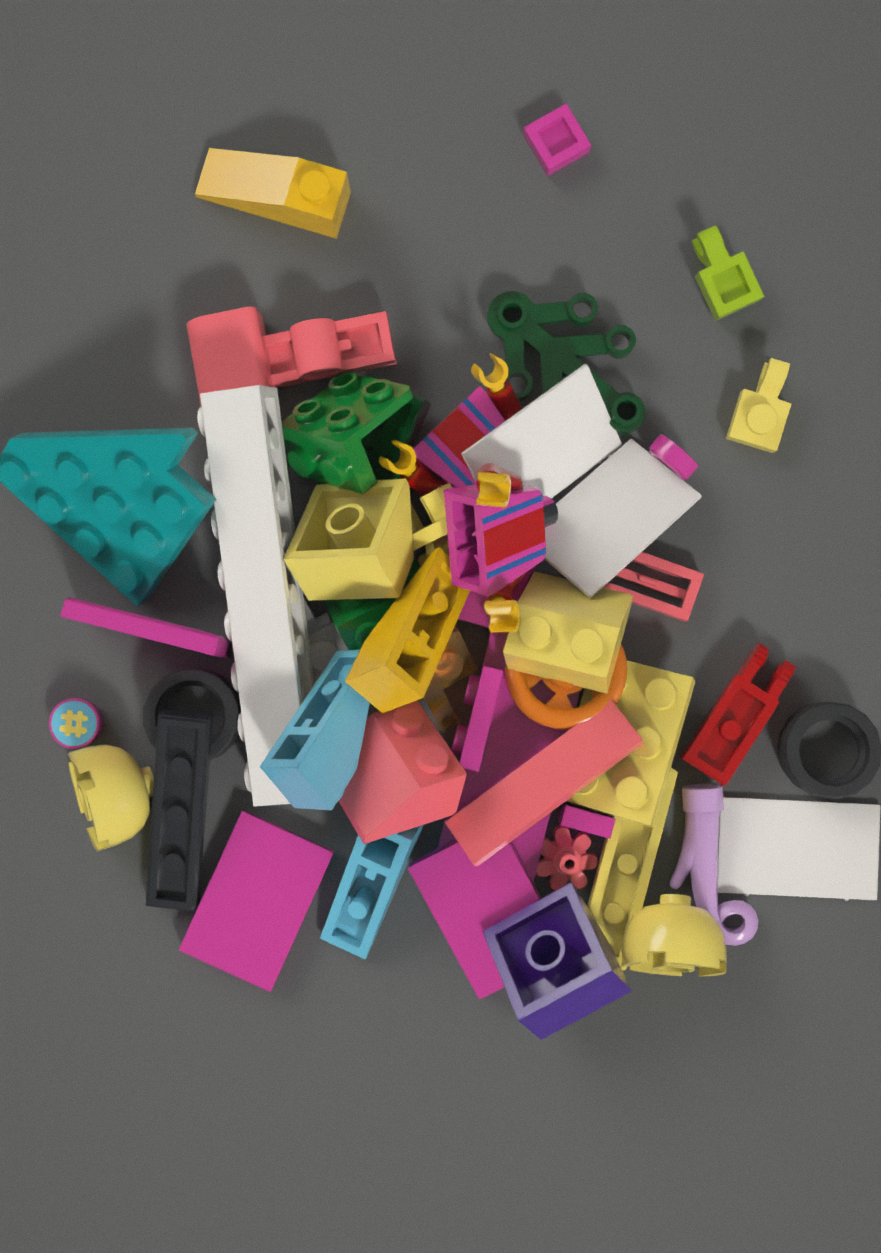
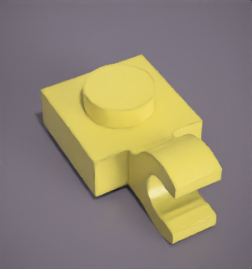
[726,358,792,453]

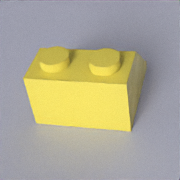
[283,478,414,601]
[503,571,633,694]

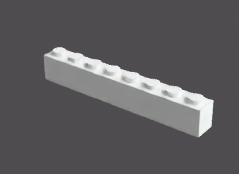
[198,385,314,806]

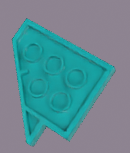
[0,428,217,607]

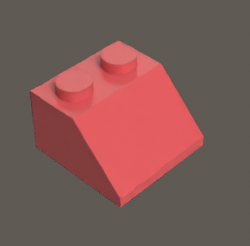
[339,700,467,844]

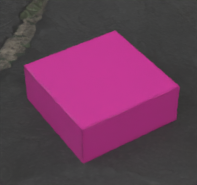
[523,103,591,176]
[556,802,616,839]

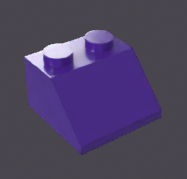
[482,882,632,1040]

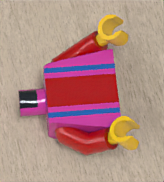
[379,353,522,497]
[444,463,558,633]

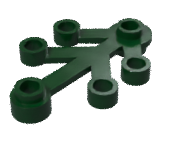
[487,291,646,435]

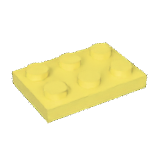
[565,661,695,828]

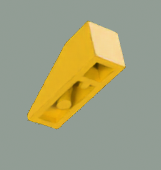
[195,148,351,239]
[345,547,470,713]

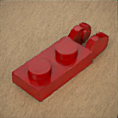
[680,643,796,786]

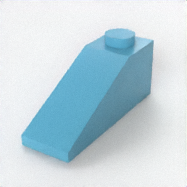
[260,650,370,810]
[320,825,423,959]

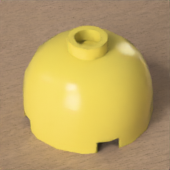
[68,744,154,851]
[621,894,727,976]

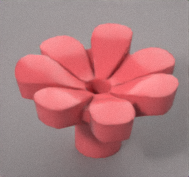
[536,825,598,891]

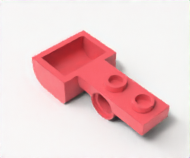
[186,307,397,412]

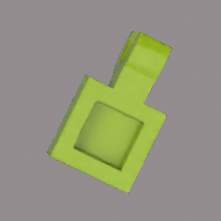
[691,225,764,321]

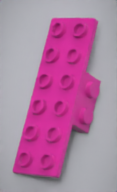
[438,632,580,883]

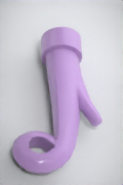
[670,784,759,946]

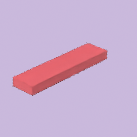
[444,699,644,866]

